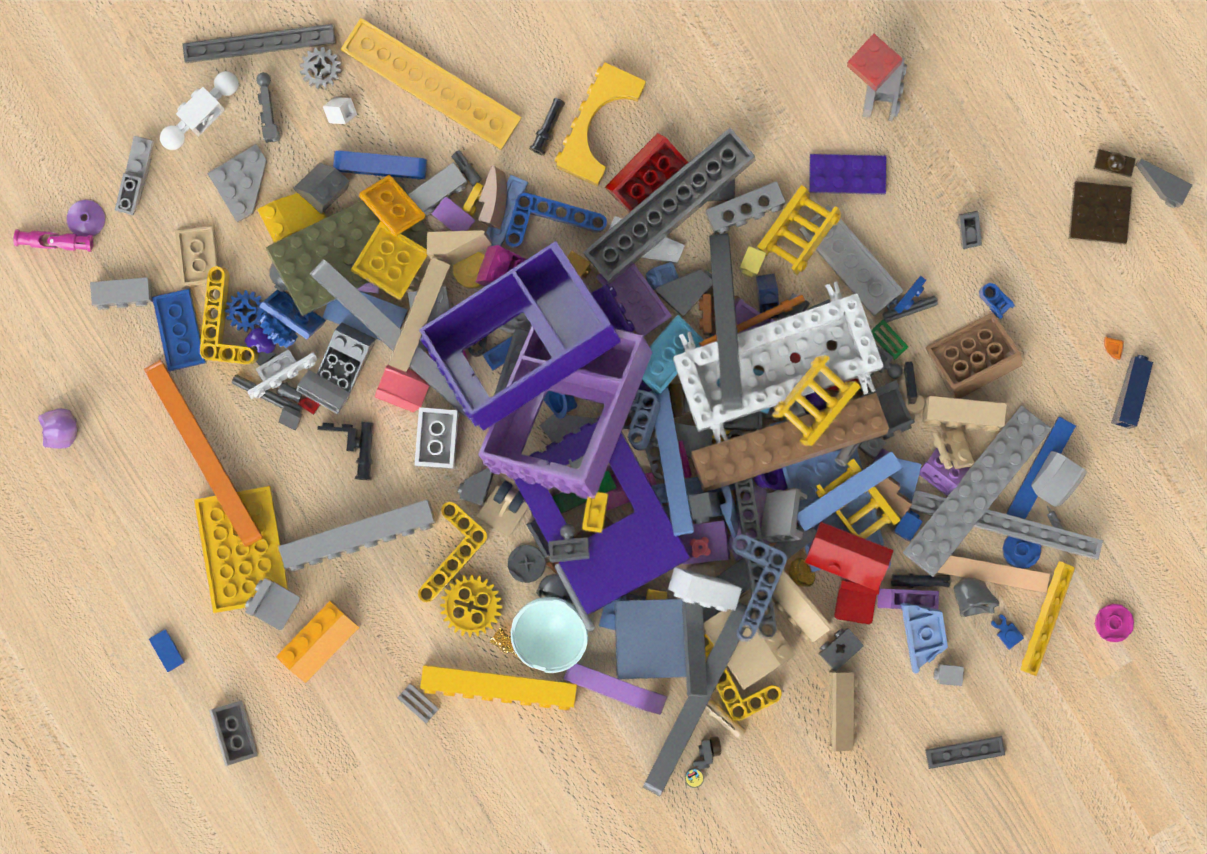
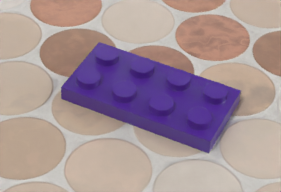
[809,154,886,195]

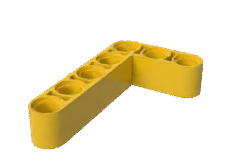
[200,266,259,364]
[418,502,488,602]
[704,634,782,720]

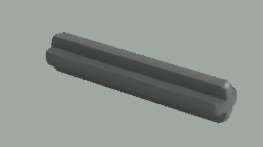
[882,296,938,323]

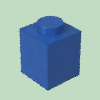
[892,510,923,541]

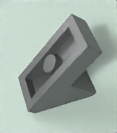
[956,211,982,249]

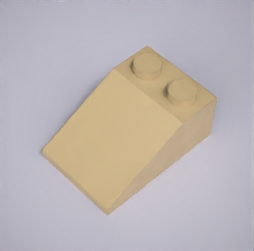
[427,230,492,264]

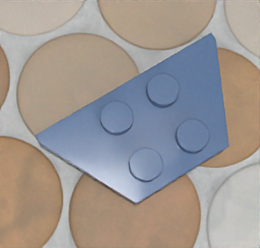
[901,603,948,674]

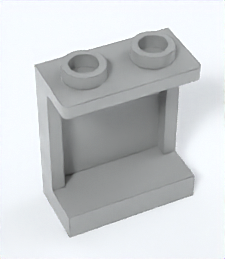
[761,488,807,543]

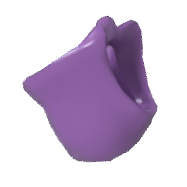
[38,408,77,449]

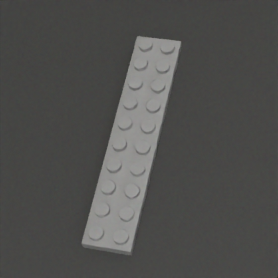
[903,405,1052,577]

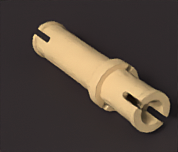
[705,699,746,740]

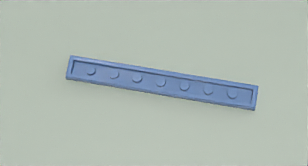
[649,388,694,536]

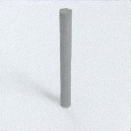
[555,564,595,632]

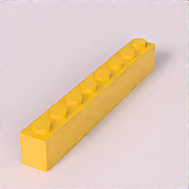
[420,665,577,711]

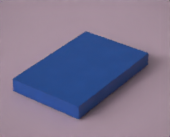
[260,290,326,339]

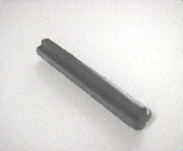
[232,375,302,413]

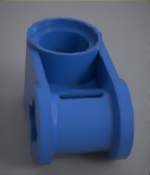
[979,283,1015,319]

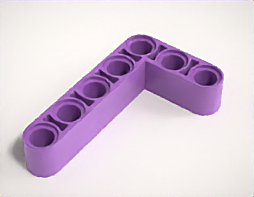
[564,663,667,715]

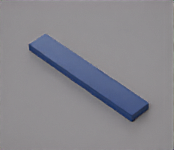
[1006,417,1076,519]

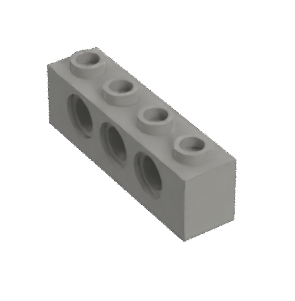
[705,181,785,234]

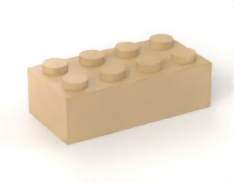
[922,396,1006,432]

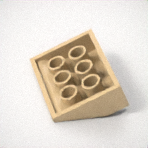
[703,591,796,689]

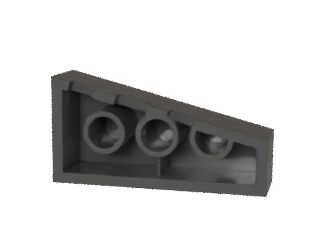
[688,492,726,524]

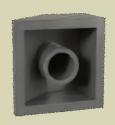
[293,163,349,214]
[458,468,494,506]

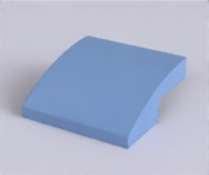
[883,455,922,502]
[720,485,738,538]

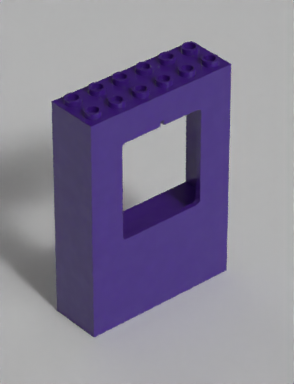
[419,241,621,431]
[514,416,692,614]

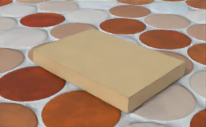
[175,225,220,287]

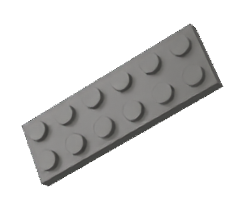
[799,205,903,316]

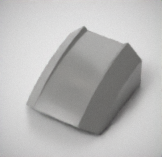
[1031,451,1087,507]

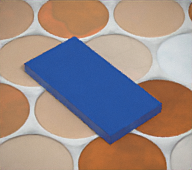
[152,289,206,372]

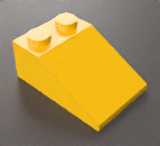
[257,193,327,243]

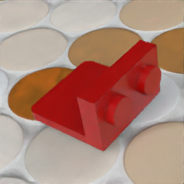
[834,579,880,625]

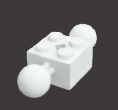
[160,71,239,150]

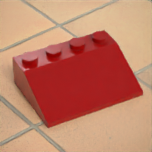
[604,133,689,213]

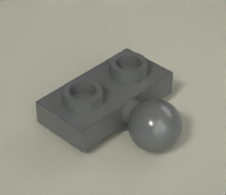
[549,524,590,562]

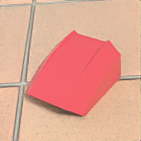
[375,362,429,412]

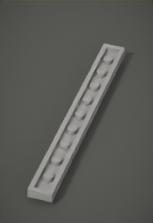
[910,490,1103,560]

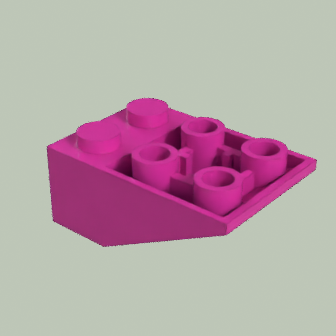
[475,245,527,287]

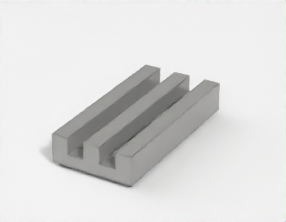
[398,683,439,723]

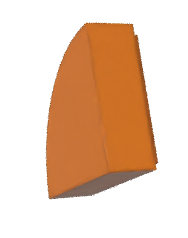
[1104,337,1124,360]

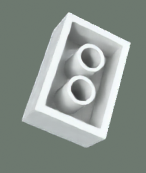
[415,407,459,469]
[668,567,742,612]

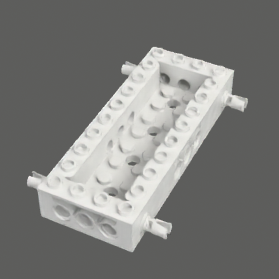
[673,282,883,443]

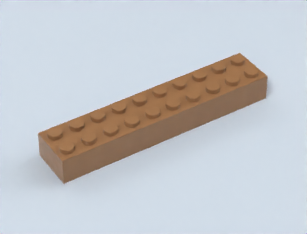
[691,393,889,493]

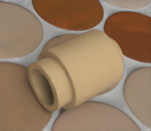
[686,562,715,577]

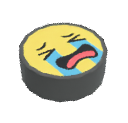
[685,768,704,788]

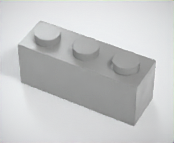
[408,162,468,216]
[90,277,153,310]

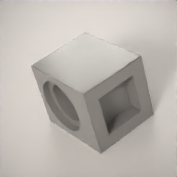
[934,664,964,686]

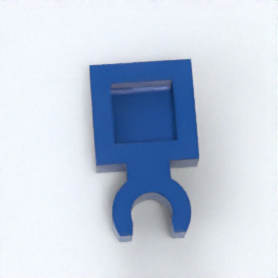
[991,614,1024,650]

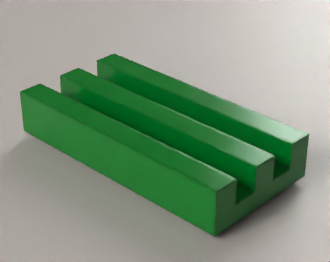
[871,319,909,360]

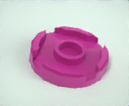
[1094,604,1134,642]

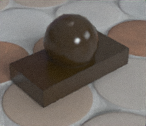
[1093,149,1136,178]

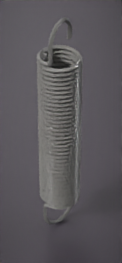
[1047,506,1063,529]

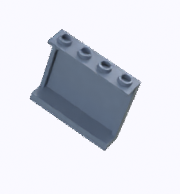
[614,599,686,679]

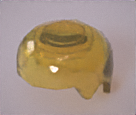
[789,557,815,587]

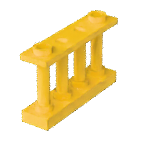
[757,185,841,276]
[772,356,861,446]
[815,458,901,539]

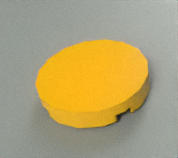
[453,252,485,289]

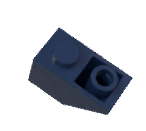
[756,273,780,319]

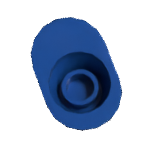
[544,391,577,419]

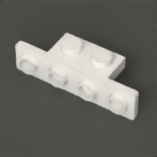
[247,349,317,399]

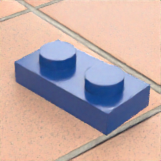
[894,275,926,314]

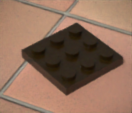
[1069,181,1132,245]

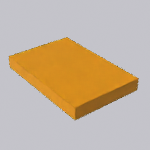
[359,174,425,236]

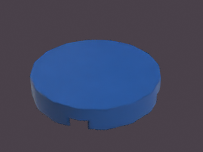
[1002,536,1041,569]

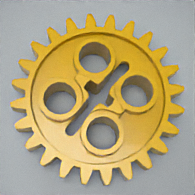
[440,575,503,637]

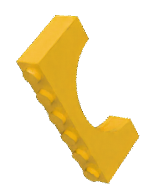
[555,62,646,187]

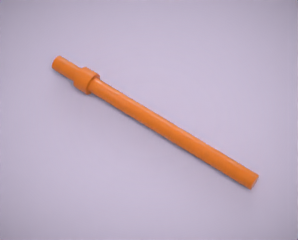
[699,295,805,347]

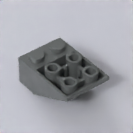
[317,323,376,393]

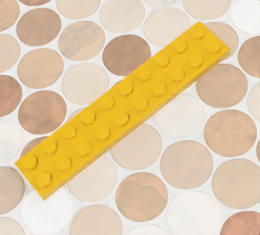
[340,18,522,150]

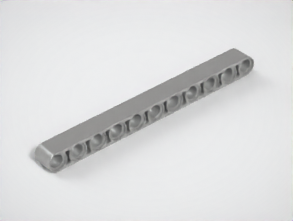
[310,259,466,416]

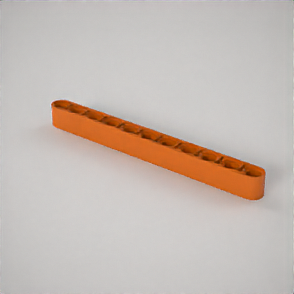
[144,359,263,547]

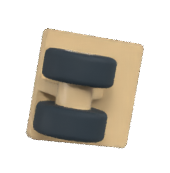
[477,481,528,537]

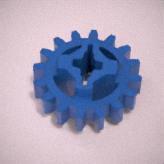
[225,290,266,332]
[259,312,298,348]

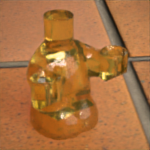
[489,627,518,657]

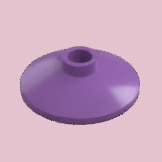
[67,200,105,237]

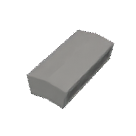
[296,370,350,414]

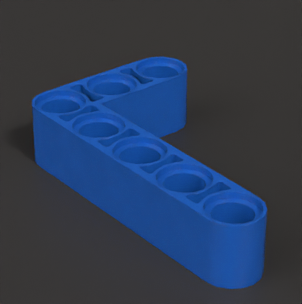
[505,193,607,248]

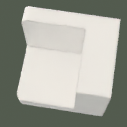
[323,97,357,124]

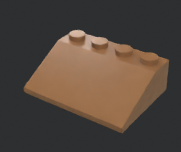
[925,312,1023,399]

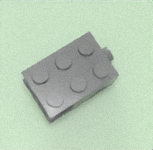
[862,58,907,122]

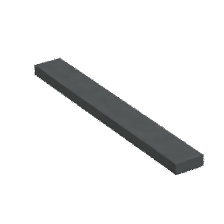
[182,24,336,63]

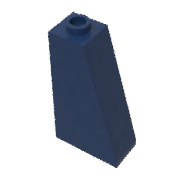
[1111,355,1153,429]

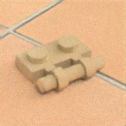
[933,430,974,469]

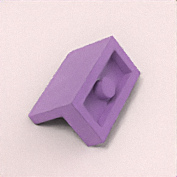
[432,197,475,231]

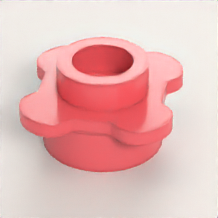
[690,537,711,558]

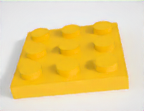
[350,221,427,300]

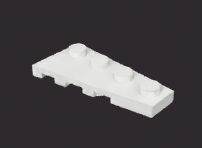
[608,216,685,264]

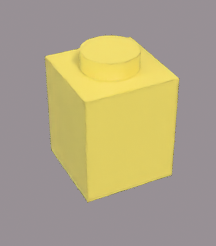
[739,246,766,278]

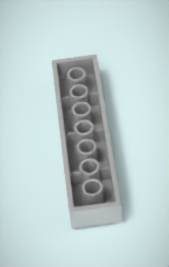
[278,500,436,571]

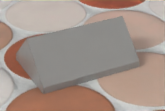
[209,700,258,766]

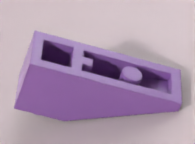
[877,589,939,609]

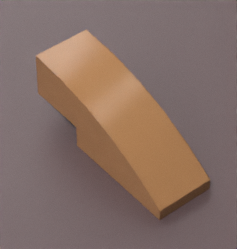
[478,166,507,229]
[866,461,912,517]

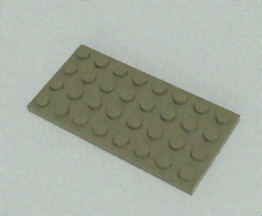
[266,182,429,316]

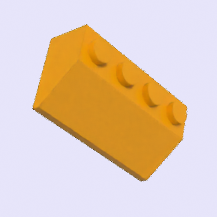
[276,601,360,683]

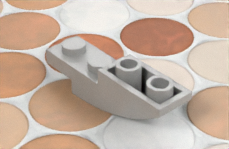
[115,136,154,215]

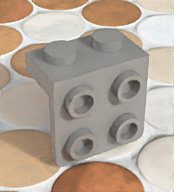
[245,578,300,630]

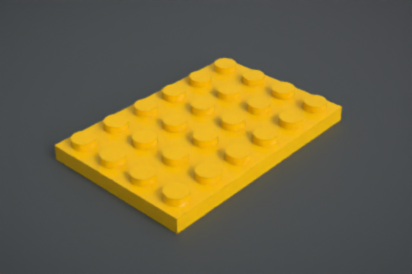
[194,486,289,613]

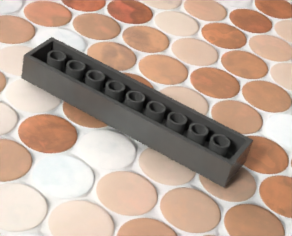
[583,128,756,285]

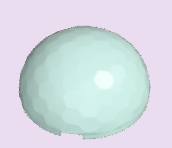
[511,597,588,673]

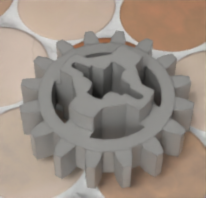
[300,47,341,89]

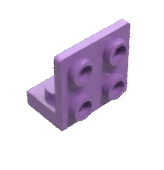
[919,447,970,496]

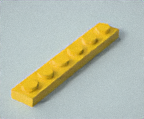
[1020,561,1075,676]

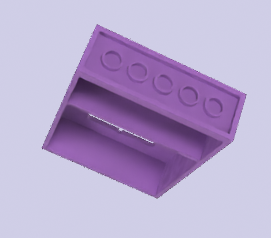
[478,326,653,498]

